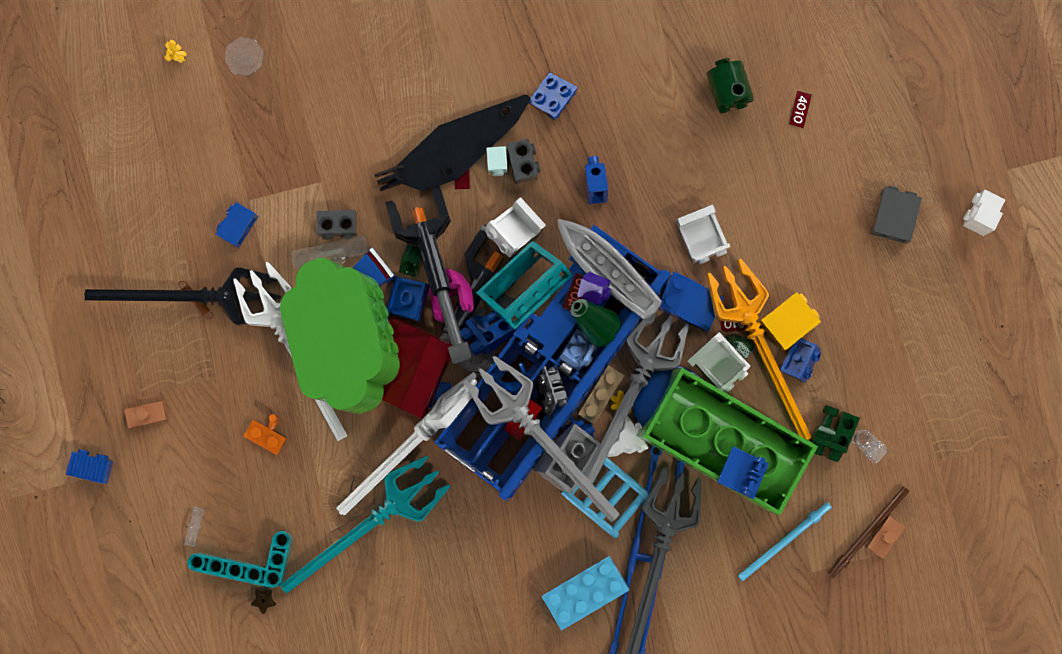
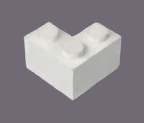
[963,190,1005,236]

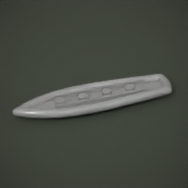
[557,219,662,319]

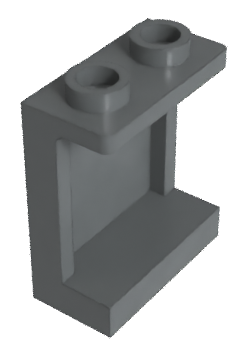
[870,186,922,244]

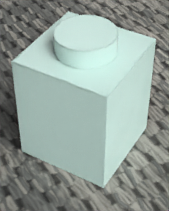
[487,146,507,176]

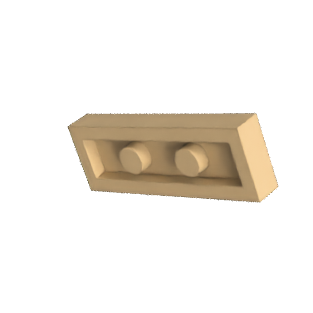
[578,365,625,424]

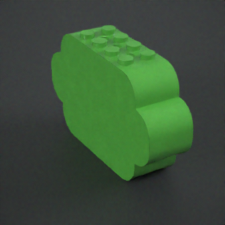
[280,258,400,414]

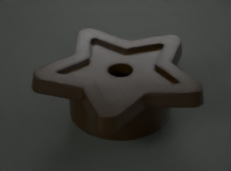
[251,589,276,614]

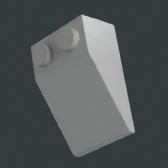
[534,423,600,493]

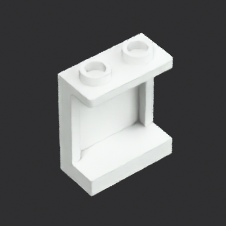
[484,197,546,258]
[676,205,730,265]
[688,332,750,393]

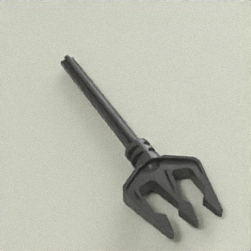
[626,467,701,654]

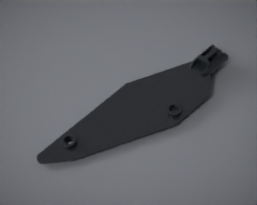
[374,95,530,192]

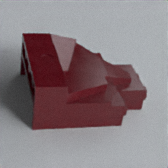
[382,318,452,418]

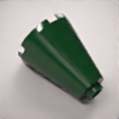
[570,299,621,347]

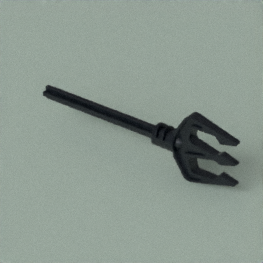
[84,267,281,326]

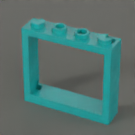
[476,241,573,330]

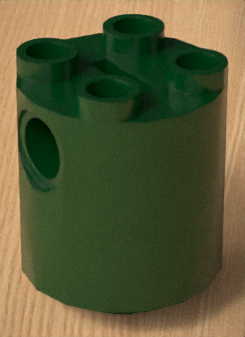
[706,58,754,114]

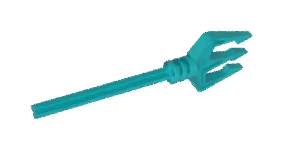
[280,455,450,594]

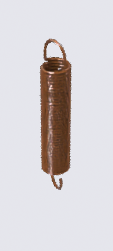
[178,281,213,320]

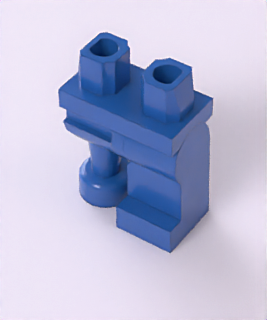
[460,311,517,356]

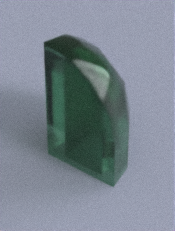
[724,334,755,359]

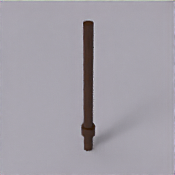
[828,486,910,578]

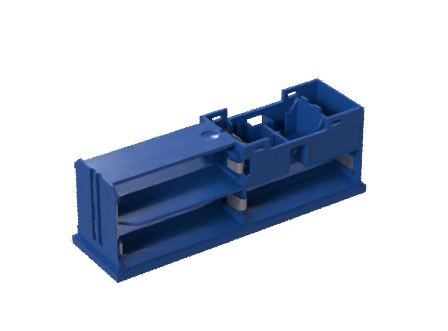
[434,225,671,501]

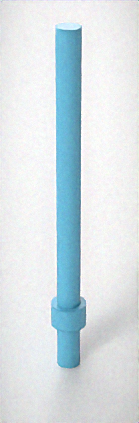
[738,502,832,581]

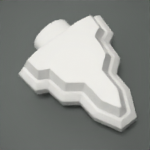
[607,417,648,457]

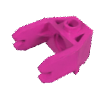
[428,268,474,323]

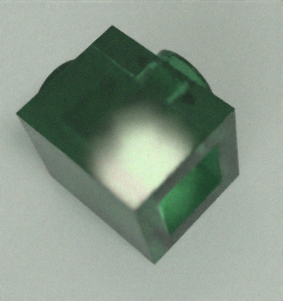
[399,245,423,278]

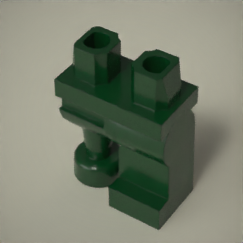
[810,405,860,462]

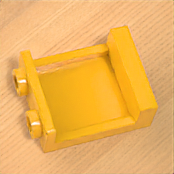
[759,292,821,352]

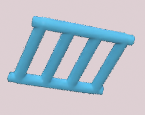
[561,457,649,539]

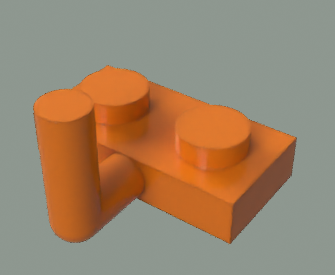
[243,414,287,455]

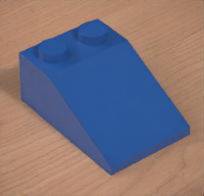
[658,272,724,332]

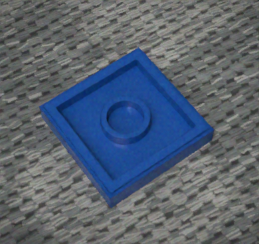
[387,276,430,321]

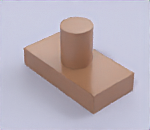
[124,401,168,428]
[866,516,905,559]

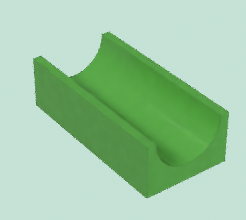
[636,368,818,516]

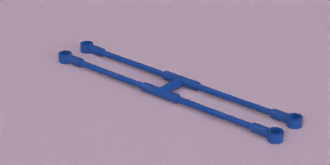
[609,446,685,654]

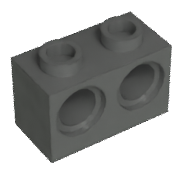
[507,139,541,184]
[316,210,357,240]

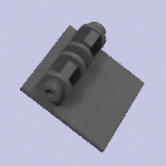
[536,366,568,418]

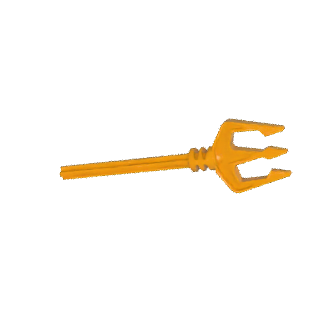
[707,259,812,440]

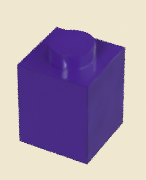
[577,272,611,305]

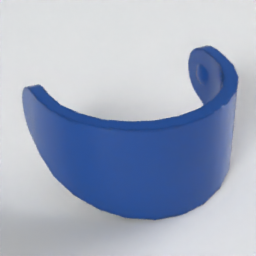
[491,363,526,392]

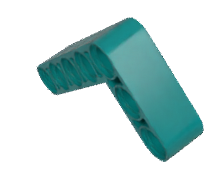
[187,531,293,588]

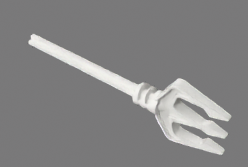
[234,262,348,441]
[336,372,478,516]

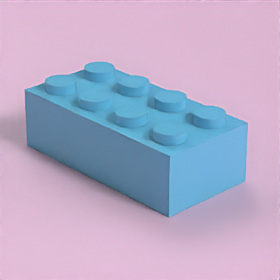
[542,556,630,631]

